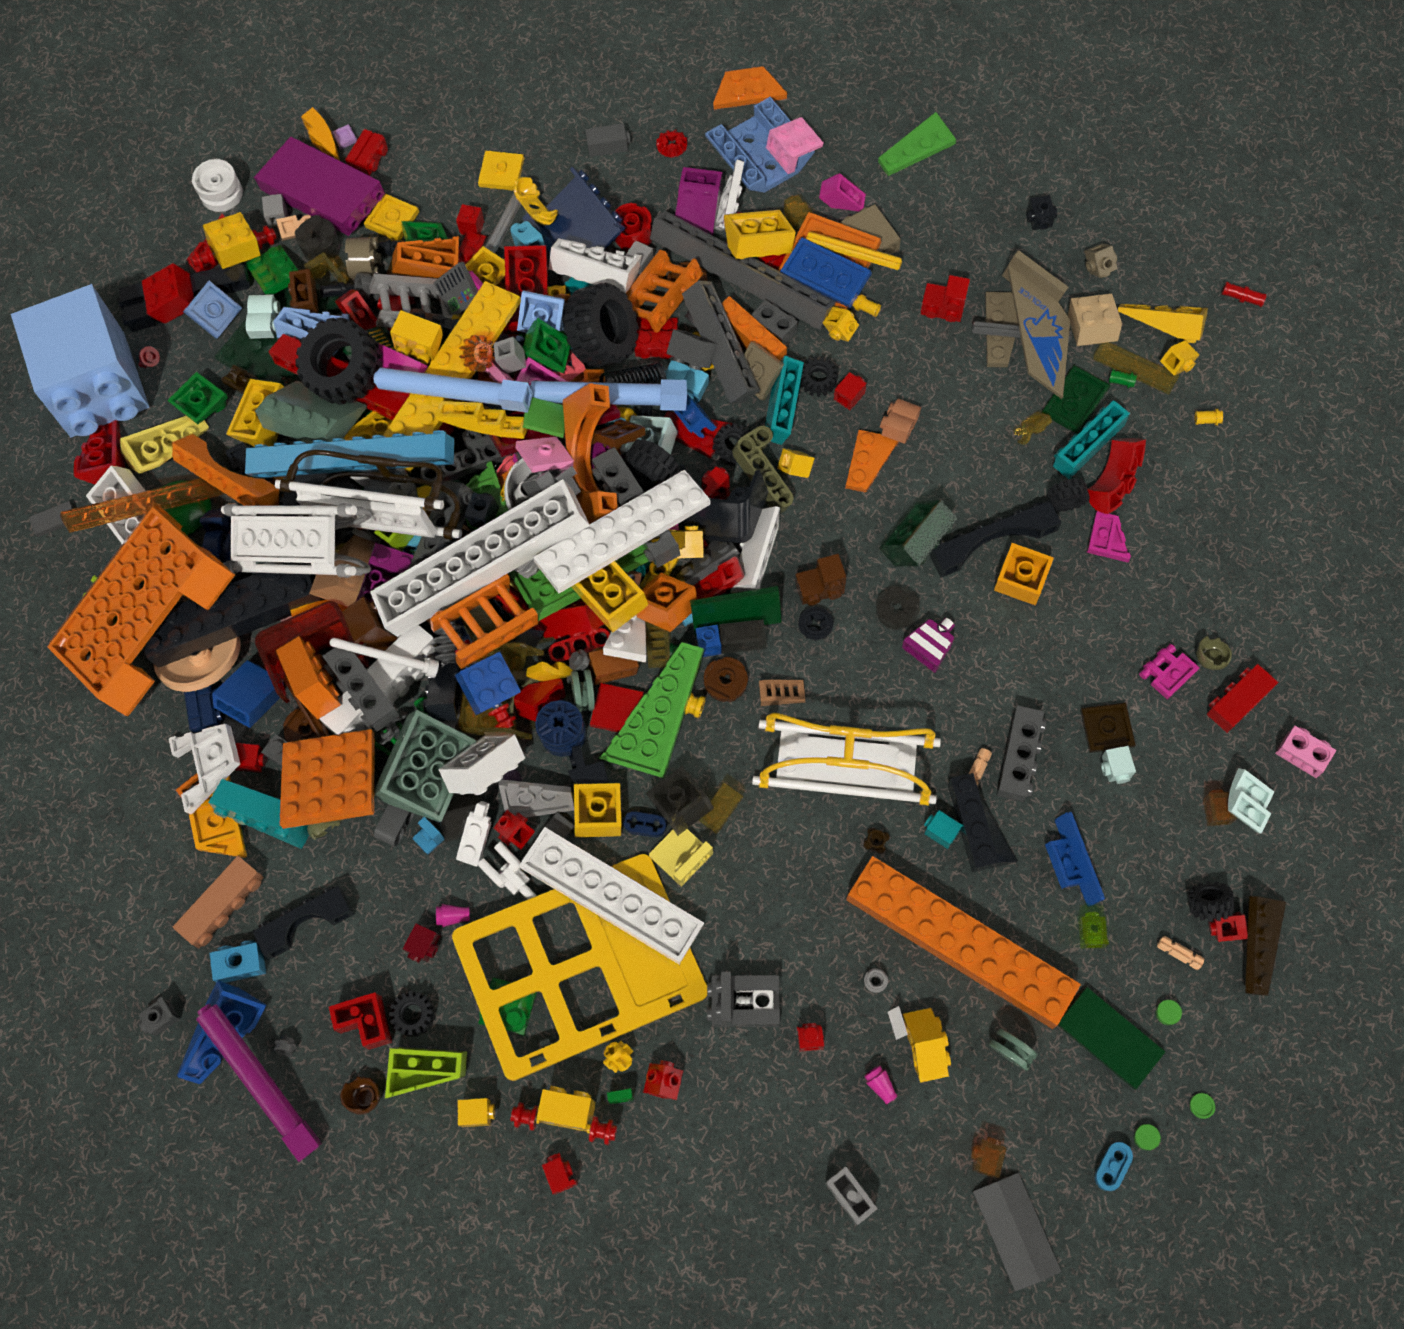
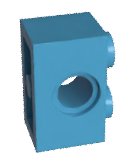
[210,940,266,983]

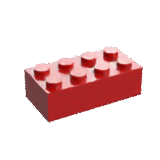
[504,245,548,335]

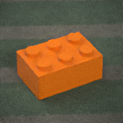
[276,636,341,719]

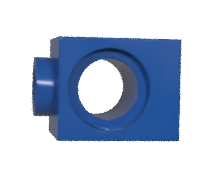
[695,625,721,657]

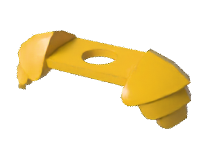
[514,177,558,225]

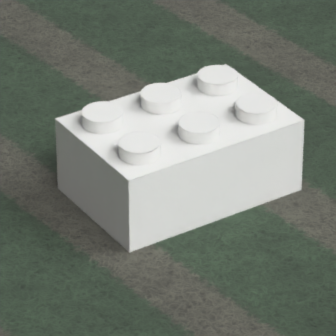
[439,734,525,795]

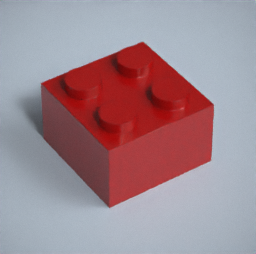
[142,263,194,324]

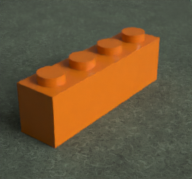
[721,296,787,361]

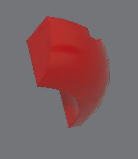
[1088,438,1146,514]

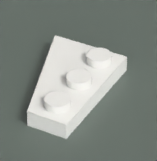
[603,615,646,662]

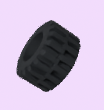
[623,439,680,490]

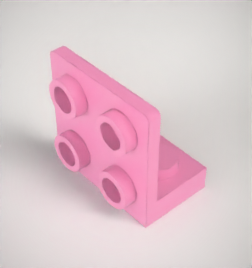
[766,117,823,174]

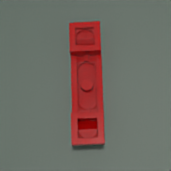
[693,556,744,599]

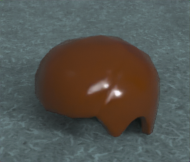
[340,1077,381,1115]

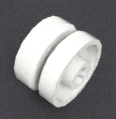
[192,159,243,212]

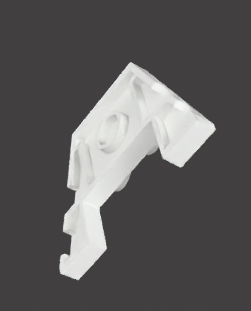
[169,724,240,814]

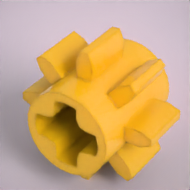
[603,1041,633,1073]

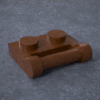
[591,419,645,448]

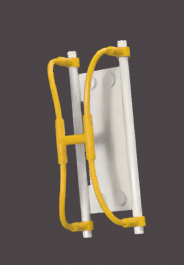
[752,713,941,806]

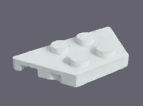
[714,159,744,231]

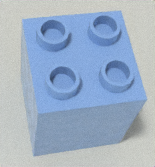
[11,284,150,438]

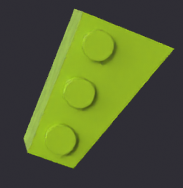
[385,1047,467,1098]

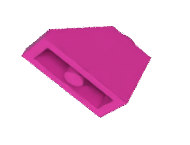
[819,173,866,212]

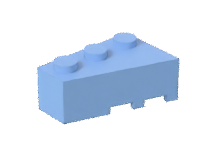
[273,307,350,357]

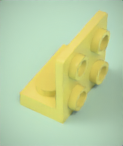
[649,823,713,887]

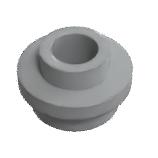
[864,968,888,993]

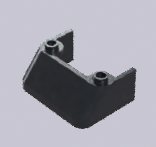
[678,465,769,543]

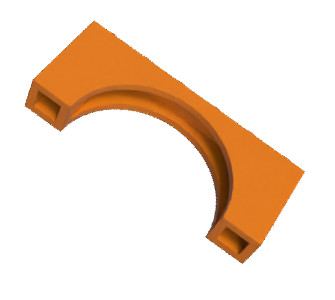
[563,383,618,524]

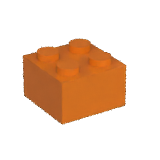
[637,573,697,632]

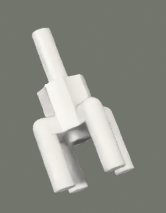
[477,842,537,899]

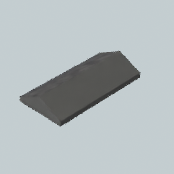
[973,1173,1061,1291]

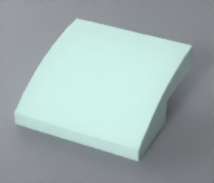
[1228,768,1274,834]

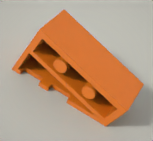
[392,236,459,279]

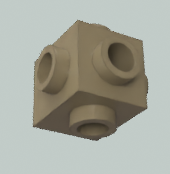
[1085,243,1117,278]

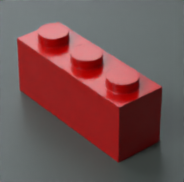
[539,600,604,640]
[1207,664,1279,733]

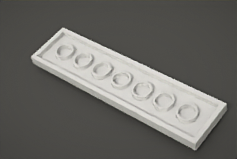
[533,470,710,593]
[519,827,704,965]

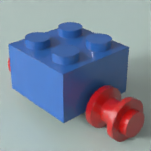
[455,639,521,731]

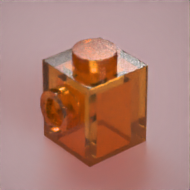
[1203,790,1237,826]
[971,1137,1007,1178]

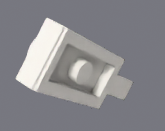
[456,801,492,867]

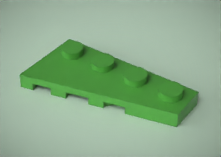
[878,112,956,176]

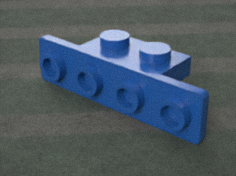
[1045,812,1105,907]

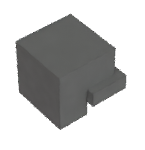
[521,466,581,498]

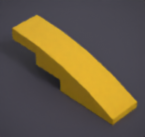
[435,401,527,439]

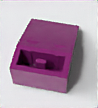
[675,167,723,236]
[356,543,413,602]

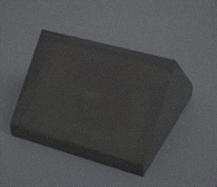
[439,793,491,843]

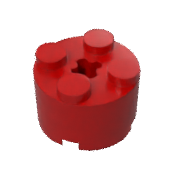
[614,203,652,252]

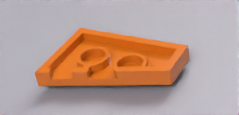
[845,430,899,492]

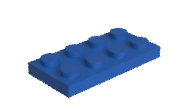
[780,237,872,308]

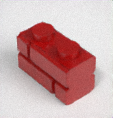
[345,129,388,176]

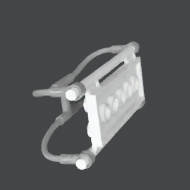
[221,503,372,578]

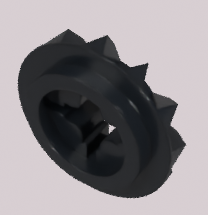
[798,607,834,641]

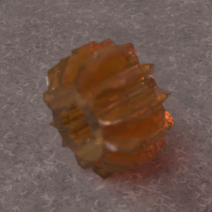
[459,335,495,372]

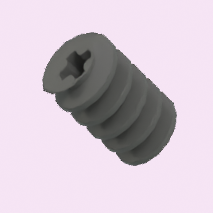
[434,617,463,663]

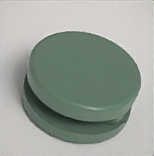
[571,669,595,712]
[989,1028,1038,1071]

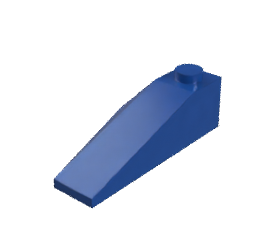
[177,981,266,1084]

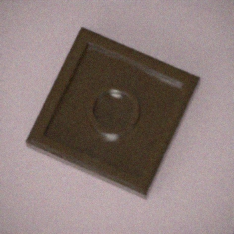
[1080,703,1136,753]

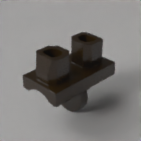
[221,364,260,394]

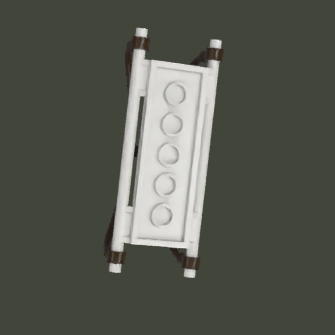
[275,450,462,540]

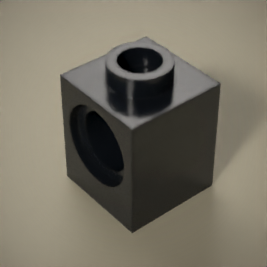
[464,493,500,528]

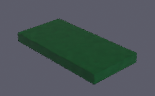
[690,586,782,637]
[1058,987,1165,1090]

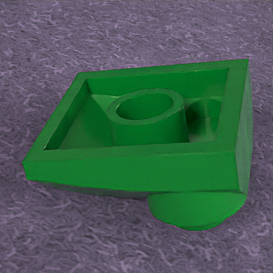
[401,221,448,242]
[523,318,570,373]
[167,372,228,424]
[478,978,537,1036]

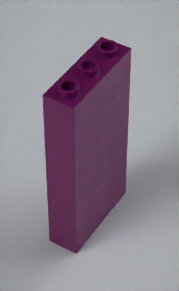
[254,136,385,236]

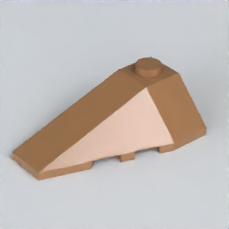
[309,535,375,607]

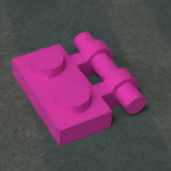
[1139,644,1199,700]

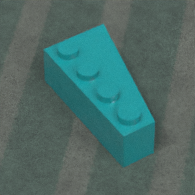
[208,779,309,849]

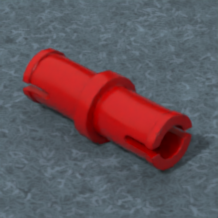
[1221,282,1267,307]

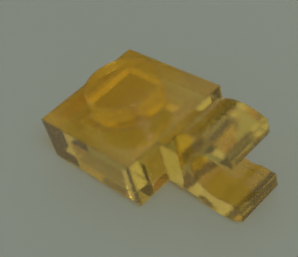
[1013,412,1052,445]

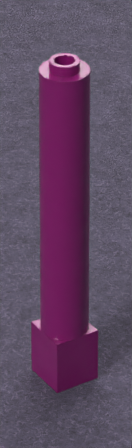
[196,1003,322,1162]

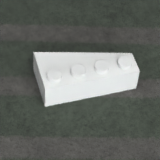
[548,239,642,294]

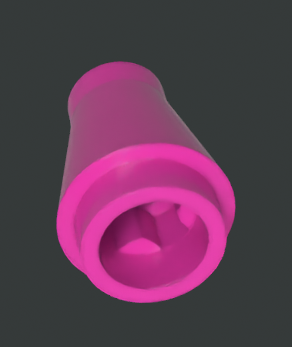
[436,904,470,927]
[864,1065,898,1104]

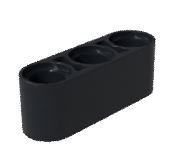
[190,264,250,298]

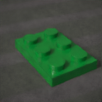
[245,245,298,295]

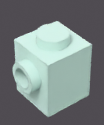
[1101,746,1136,784]

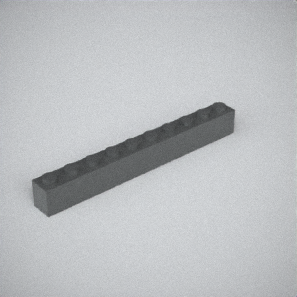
[650,211,836,330]

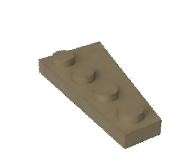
[985,292,1018,367]

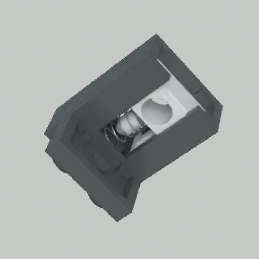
[707,972,780,1027]

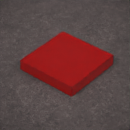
[590,683,644,733]

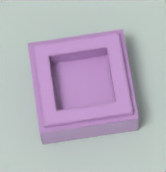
[331,124,357,149]

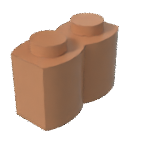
[880,398,922,444]

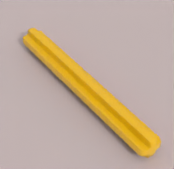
[806,232,902,270]

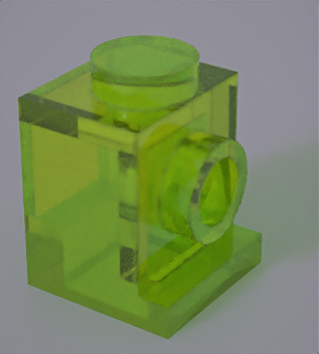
[1078,912,1109,948]

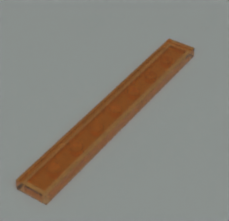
[60,478,225,533]

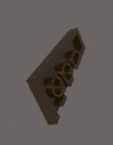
[1245,896,1286,996]

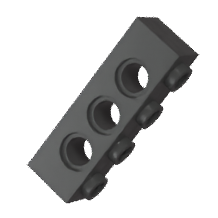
[323,647,399,731]
[996,705,1046,802]

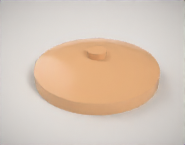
[153,636,241,692]

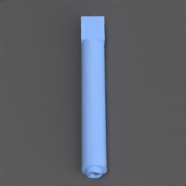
[374,368,533,413]
[529,379,687,411]

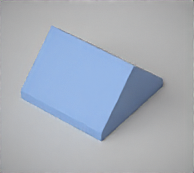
[517,291,565,333]

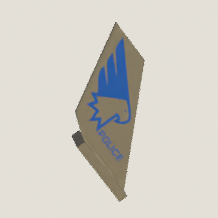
[1002,250,1070,399]

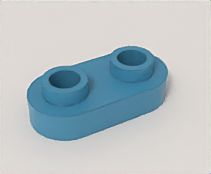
[1095,1142,1133,1191]

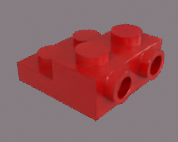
[634,317,678,359]
[702,466,730,499]

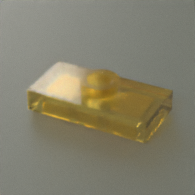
[698,783,744,834]

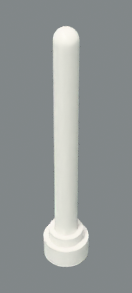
[330,638,439,678]

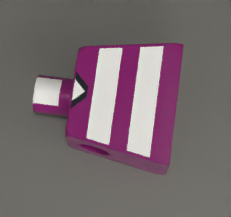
[902,618,955,673]

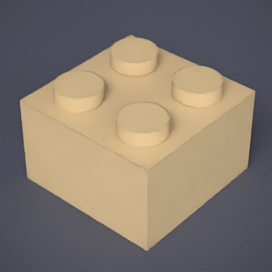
[1068,294,1122,346]

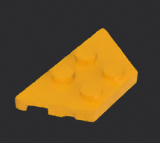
[189,776,247,858]

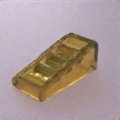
[645,622,670,668]

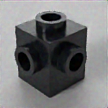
[1026,195,1057,230]

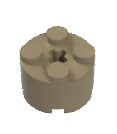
[345,237,382,279]

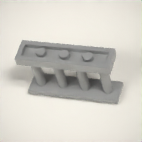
[369,274,452,328]

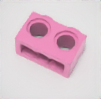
[1275,726,1336,778]

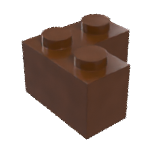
[795,554,846,605]

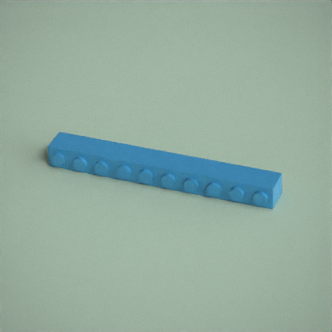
[245,430,454,478]

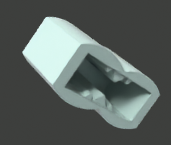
[246,295,281,339]

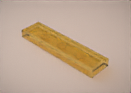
[1093,342,1180,395]

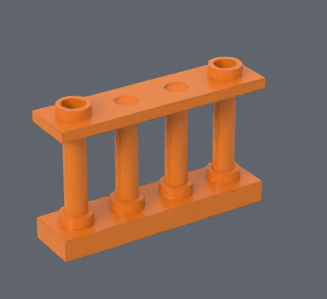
[626,250,703,333]
[430,574,538,670]

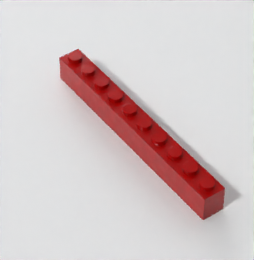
[268,333,456,435]

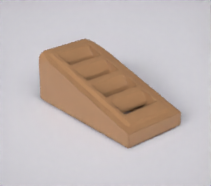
[759,680,805,706]

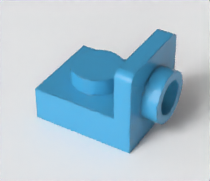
[413,817,445,854]

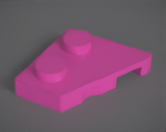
[1087,511,1131,563]

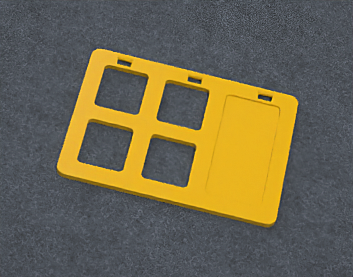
[452,854,707,1081]

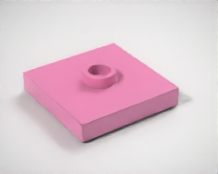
[515,437,574,472]

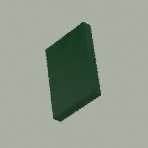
[1041,365,1111,434]

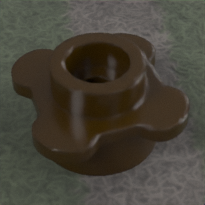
[863,828,890,854]

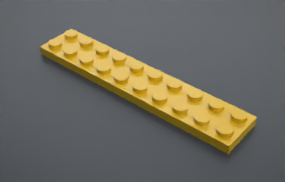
[383,281,521,472]

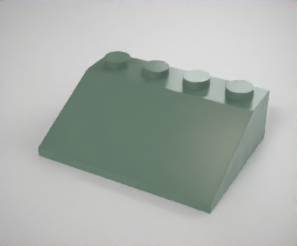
[255,381,367,444]
[374,710,476,822]

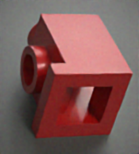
[1208,912,1248,942]
[797,1023,824,1052]
[542,1153,578,1195]

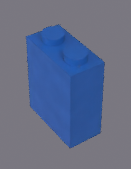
[212,660,284,728]

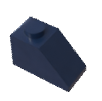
[200,508,231,534]

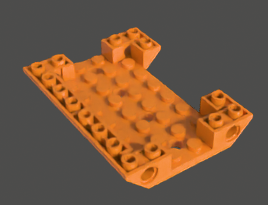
[47,502,235,716]

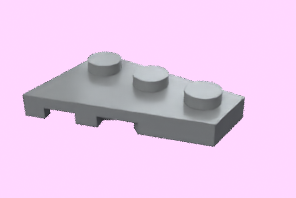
[499,780,574,818]

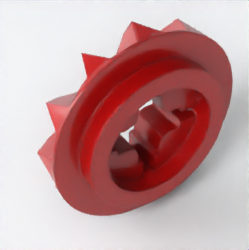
[656,129,687,157]

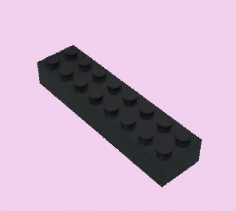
[144,562,323,668]

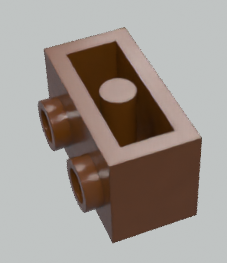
[288,269,319,314]

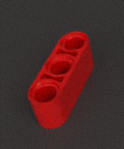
[549,628,610,663]

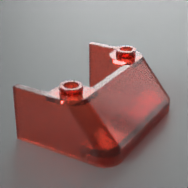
[255,601,369,703]

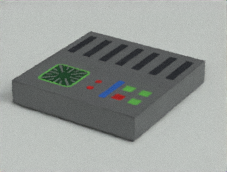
[433,262,478,315]

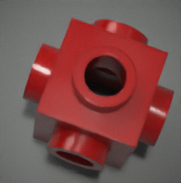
[493,810,535,849]
[643,1060,683,1100]

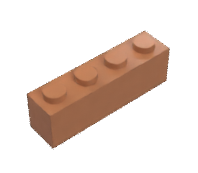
[172,856,264,948]

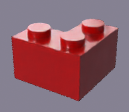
[920,275,970,322]
[329,992,392,1050]

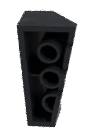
[947,773,1018,872]

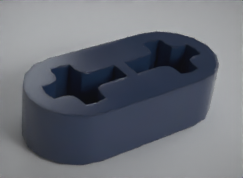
[623,812,667,838]

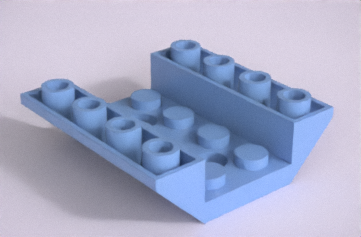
[705,97,815,193]

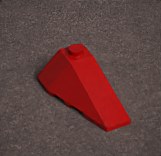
[73,420,125,485]

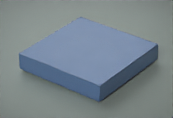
[183,281,242,339]

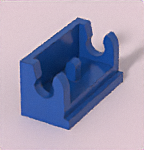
[674,394,717,438]

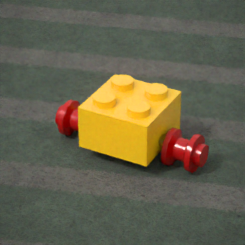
[190,212,276,270]
[511,1086,617,1145]

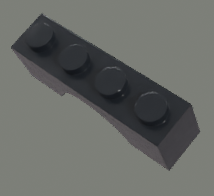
[253,886,355,960]

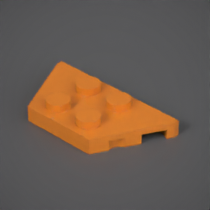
[713,66,787,110]

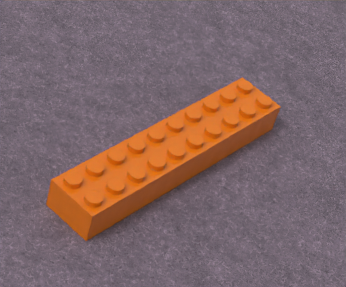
[846,856,1081,1029]

